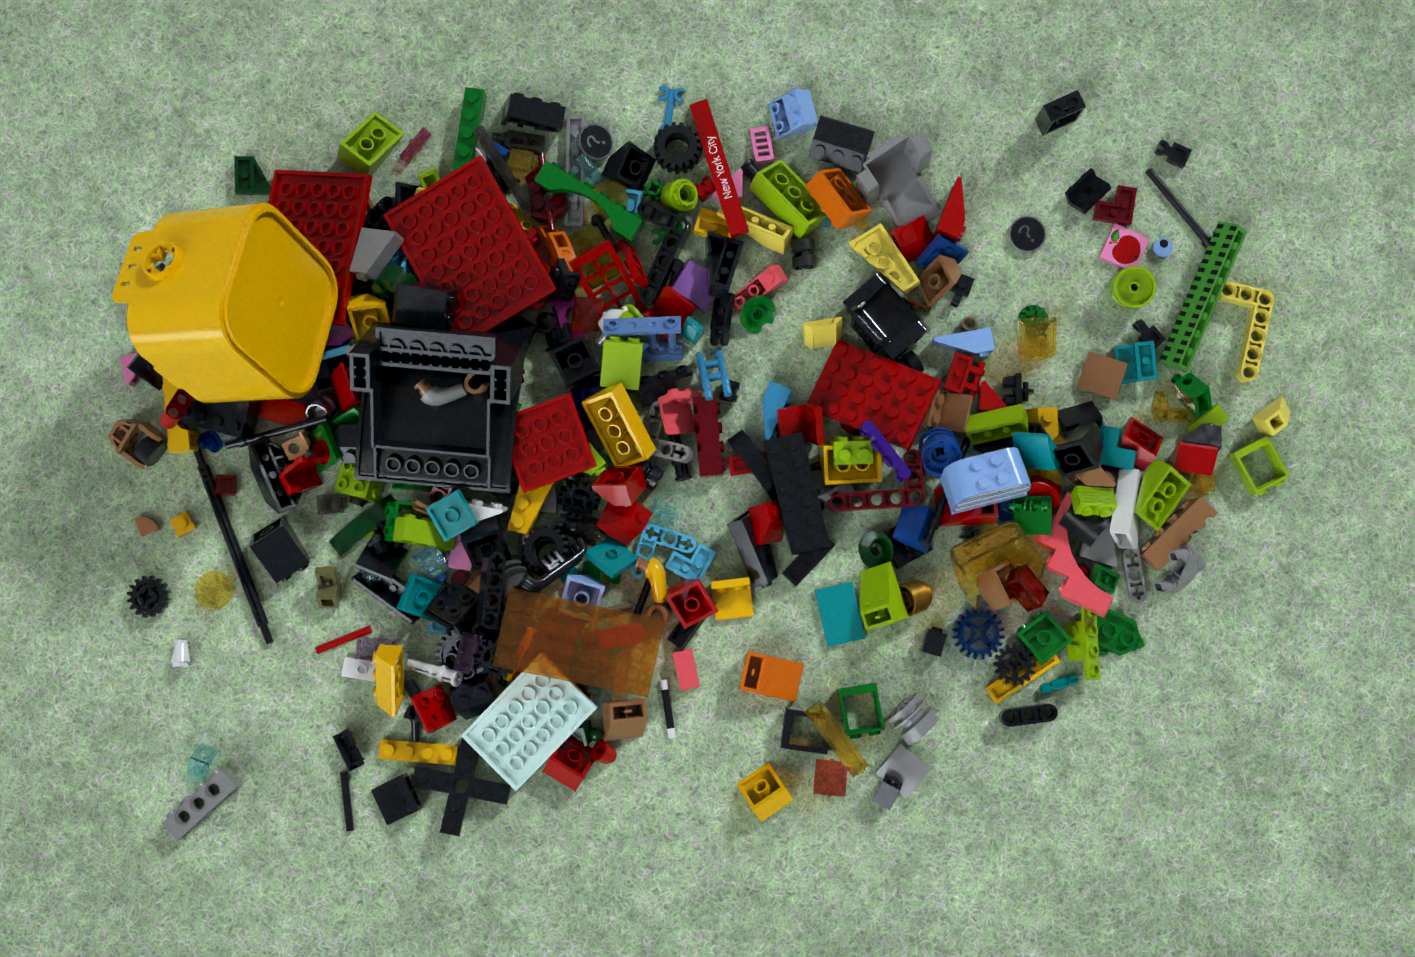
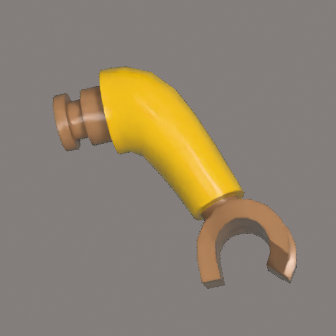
[635,556,672,625]

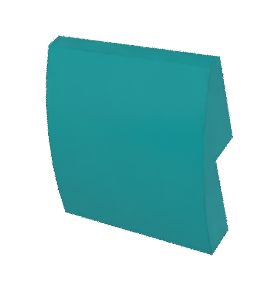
[1113,341,1158,384]
[1012,432,1060,470]

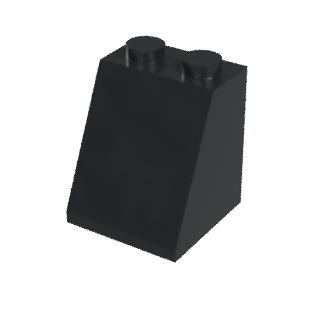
[392,280,457,330]
[1053,422,1104,477]
[249,515,310,584]

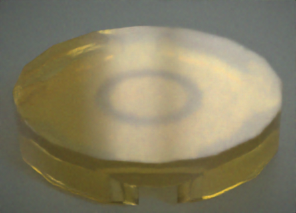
[591,181,628,219]
[195,571,234,609]

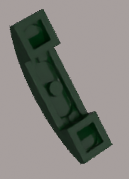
[329,495,402,556]

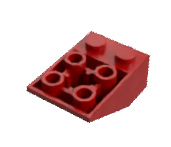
[330,362,362,412]
[934,488,999,526]

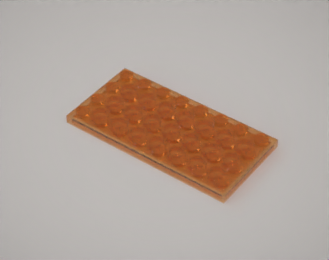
[492,587,665,697]

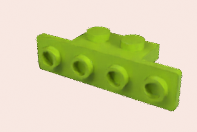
[1066,607,1100,680]

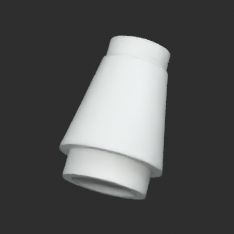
[171,640,191,669]

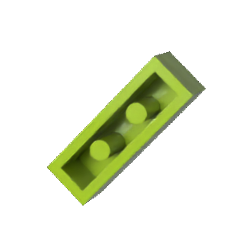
[966,403,1028,445]
[393,514,456,551]

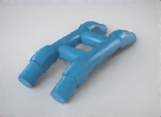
[695,348,732,401]

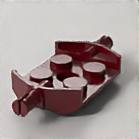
[525,154,569,233]

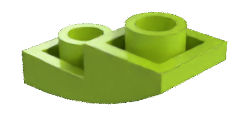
[1186,403,1229,432]

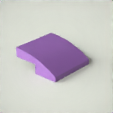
[671,260,713,312]

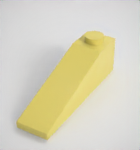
[717,206,793,255]

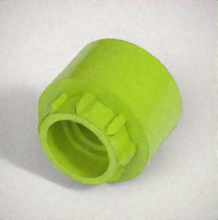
[661,179,698,214]

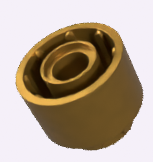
[898,579,932,616]

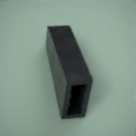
[727,510,778,588]

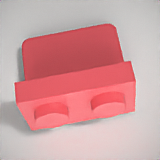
[658,388,702,435]

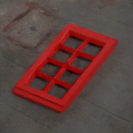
[568,239,647,318]

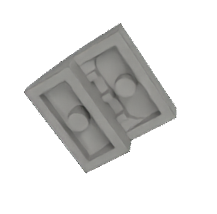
[875,744,931,798]

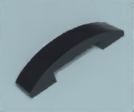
[727,429,777,501]

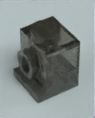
[316,493,348,516]

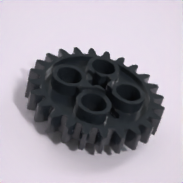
[434,627,498,681]

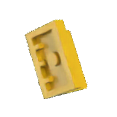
[711,577,754,620]

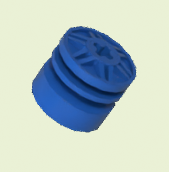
[918,427,962,477]

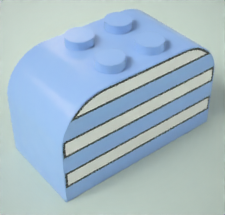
[940,447,1031,514]

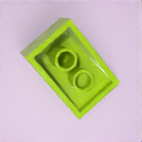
[337,111,405,175]
[1134,458,1192,531]

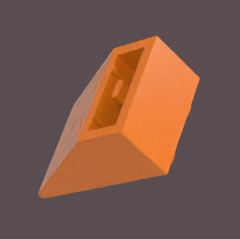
[739,651,804,702]

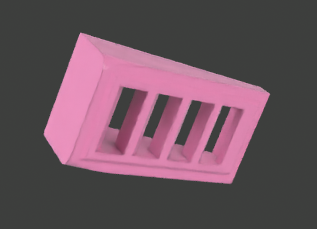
[750,126,774,165]

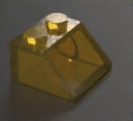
[1017,317,1057,361]

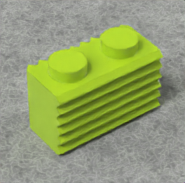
[1070,485,1118,517]

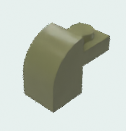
[315,566,341,609]

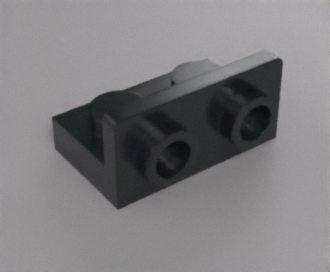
[1065,168,1111,214]

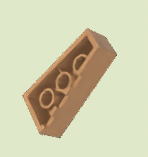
[1140,497,1218,571]

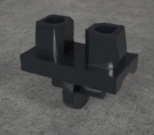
[1003,373,1034,407]
[367,521,405,555]

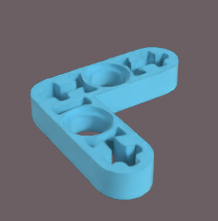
[631,524,696,578]

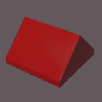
[1168,441,1218,476]

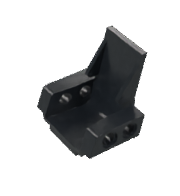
[843,273,931,360]

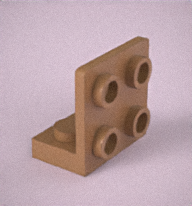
[922,389,973,433]

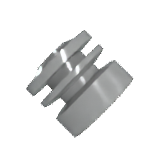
[886,693,939,746]

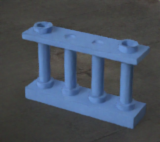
[603,316,683,362]

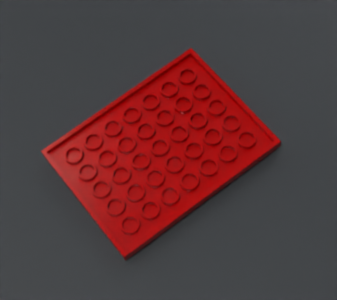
[383,155,558,332]
[268,170,373,326]

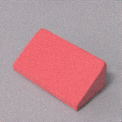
[673,648,700,691]

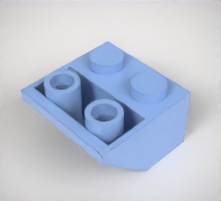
[768,88,818,139]

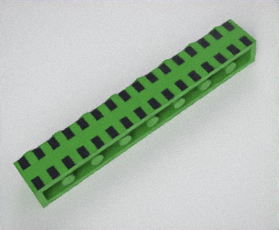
[1159,222,1247,372]

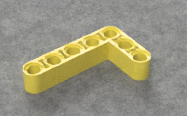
[1218,281,1274,383]

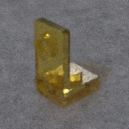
[1151,391,1193,423]

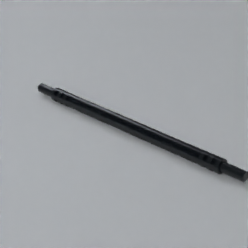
[193,447,274,645]

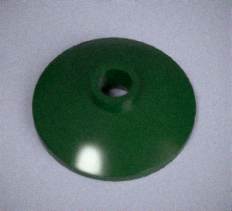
[858,531,894,568]

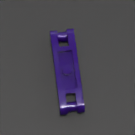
[859,421,911,482]

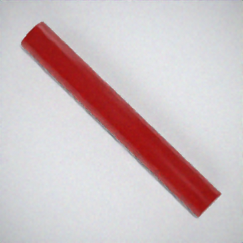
[315,625,372,654]

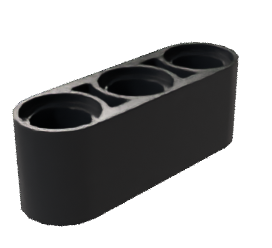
[999,703,1058,727]

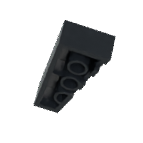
[180,401,262,440]

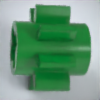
[643,179,665,203]

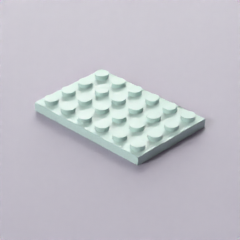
[461,652,598,791]

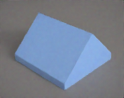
[558,575,605,622]

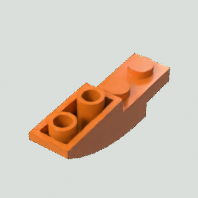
[536,223,582,288]

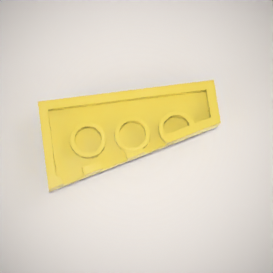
[849,223,921,294]

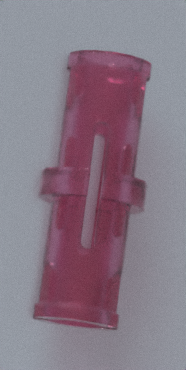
[399,127,432,164]

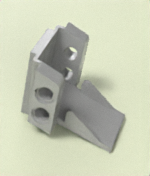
[856,133,941,227]

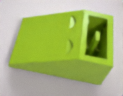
[860,561,909,631]

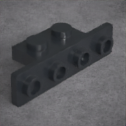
[625,365,693,407]
[351,571,420,625]

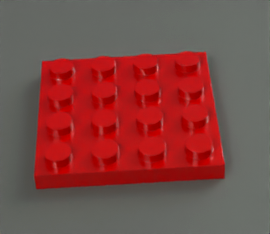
[513,393,597,493]

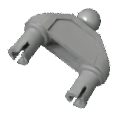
[1154,544,1206,594]

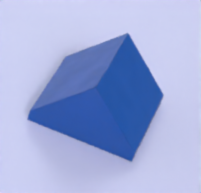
[892,505,934,554]

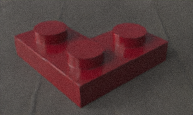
[1092,185,1137,227]

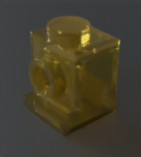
[1189,473,1216,495]

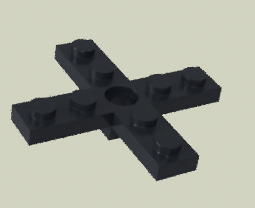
[411,738,511,837]

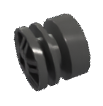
[493,559,540,612]

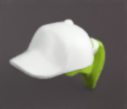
[598,304,643,346]

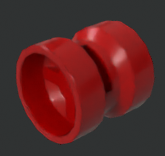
[695,176,716,202]

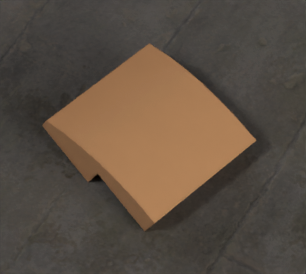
[1077,352,1128,400]

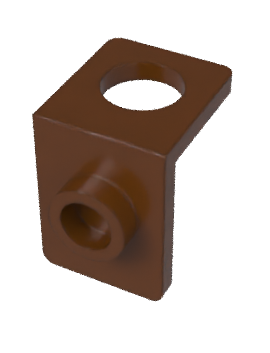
[906,287,931,313]

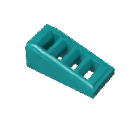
[681,316,704,345]

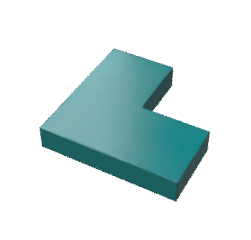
[1100,425,1137,470]

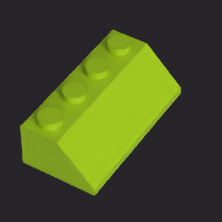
[749,159,828,239]

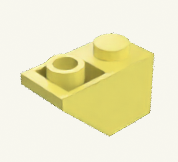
[1251,396,1291,436]

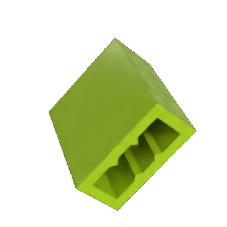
[600,336,644,390]

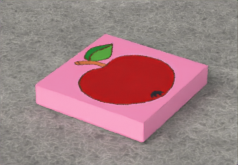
[1099,223,1150,268]

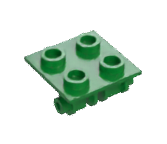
[1009,496,1052,535]

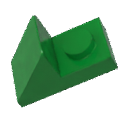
[1089,564,1120,593]

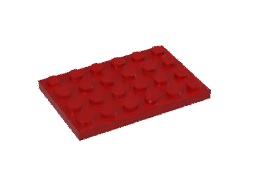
[807,339,942,452]

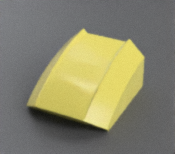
[802,317,842,350]

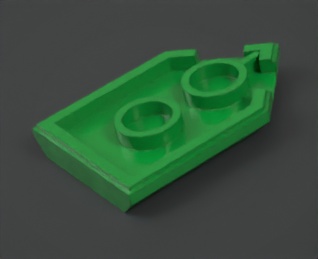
[1097,609,1145,656]

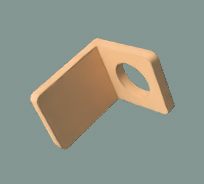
[282,431,311,461]

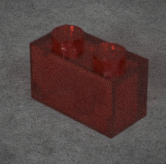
[1004,564,1049,612]

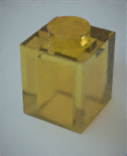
[508,148,538,174]

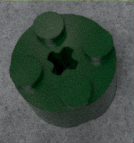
[372,264,416,308]

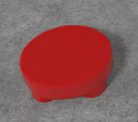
[1026,475,1062,510]

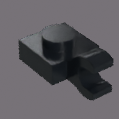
[950,274,975,307]
[1132,319,1166,349]

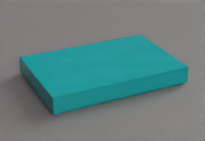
[814,582,865,647]

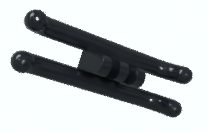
[520,536,587,593]

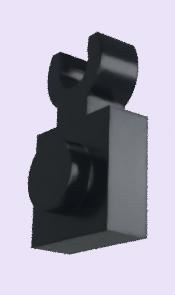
[1154,140,1192,169]

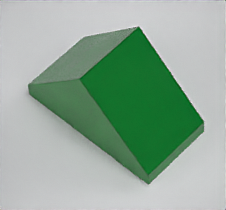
[582,561,621,584]

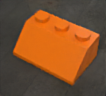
[805,168,872,230]

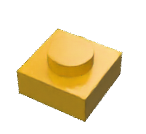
[170,511,197,537]

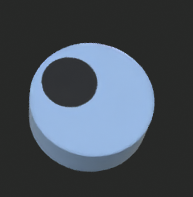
[1152,238,1172,258]

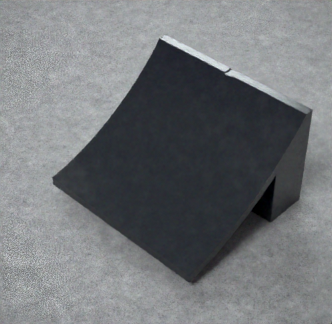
[349,322,527,493]

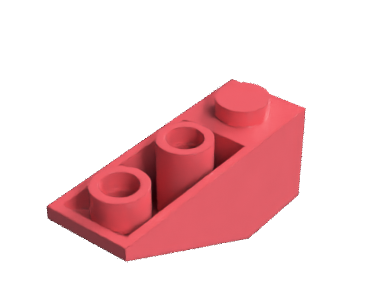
[733,264,789,315]

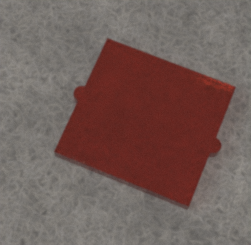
[570,296,604,333]
[813,759,848,797]

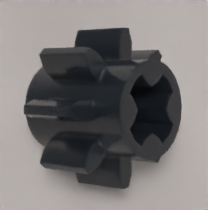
[958,525,983,550]

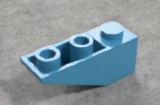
[762,381,793,440]

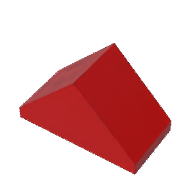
[977,380,1008,412]

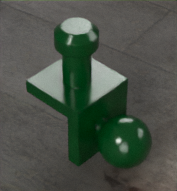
[574,720,604,746]

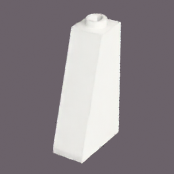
[1110,468,1143,549]

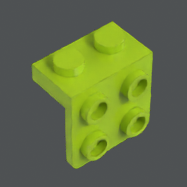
[828,435,873,465]
[334,461,384,503]

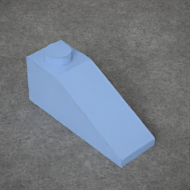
[932,327,995,358]

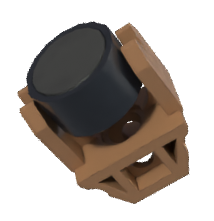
[108,419,167,469]

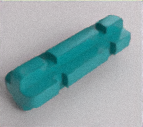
[1040,673,1078,695]

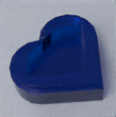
[197,430,223,453]

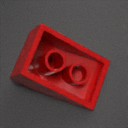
[933,177,966,242]

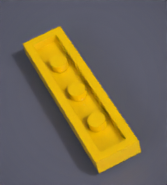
[984,655,1061,704]
[378,739,459,765]

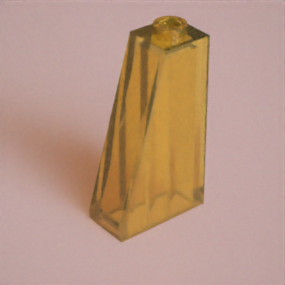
[804,700,869,777]

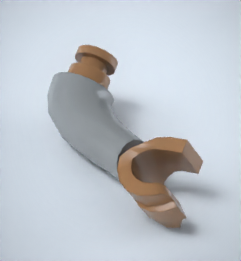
[414,373,489,406]

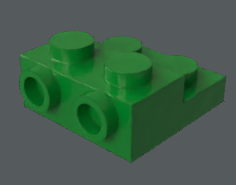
[1015,611,1073,666]

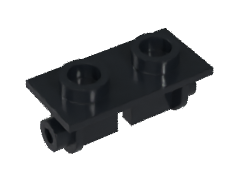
[332,729,365,772]

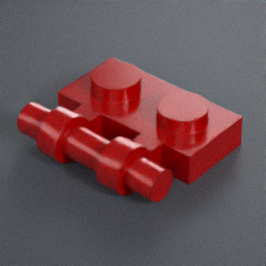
[943,352,986,399]

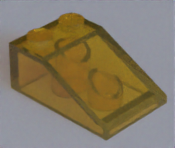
[568,223,620,290]

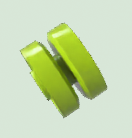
[1109,266,1157,309]

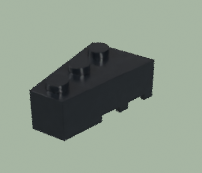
[501,92,566,133]
[705,231,744,300]

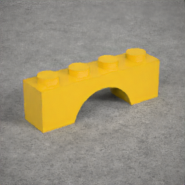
[162,377,200,454]

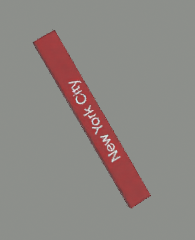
[689,99,749,238]

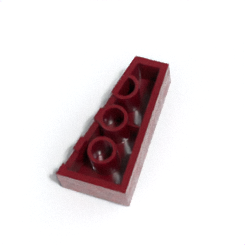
[692,395,726,478]

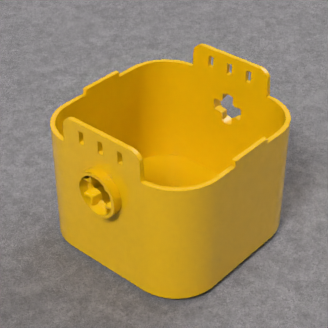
[112,203,338,403]

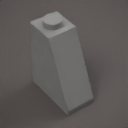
[350,227,404,281]
[1075,522,1117,568]

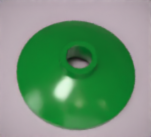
[740,295,776,333]

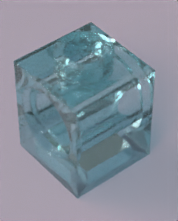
[415,545,448,579]

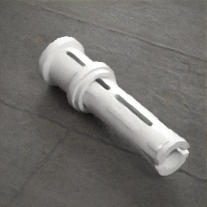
[406,658,463,687]

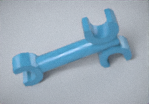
[658,86,685,130]

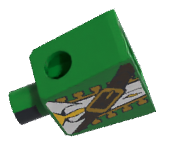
[1171,373,1212,419]

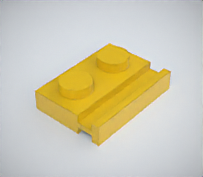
[693,207,731,238]

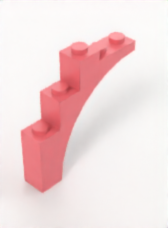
[1033,492,1113,618]

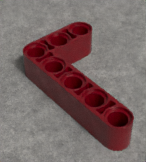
[828,449,925,513]

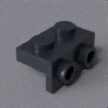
[550,258,581,302]

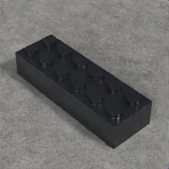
[763,432,830,556]

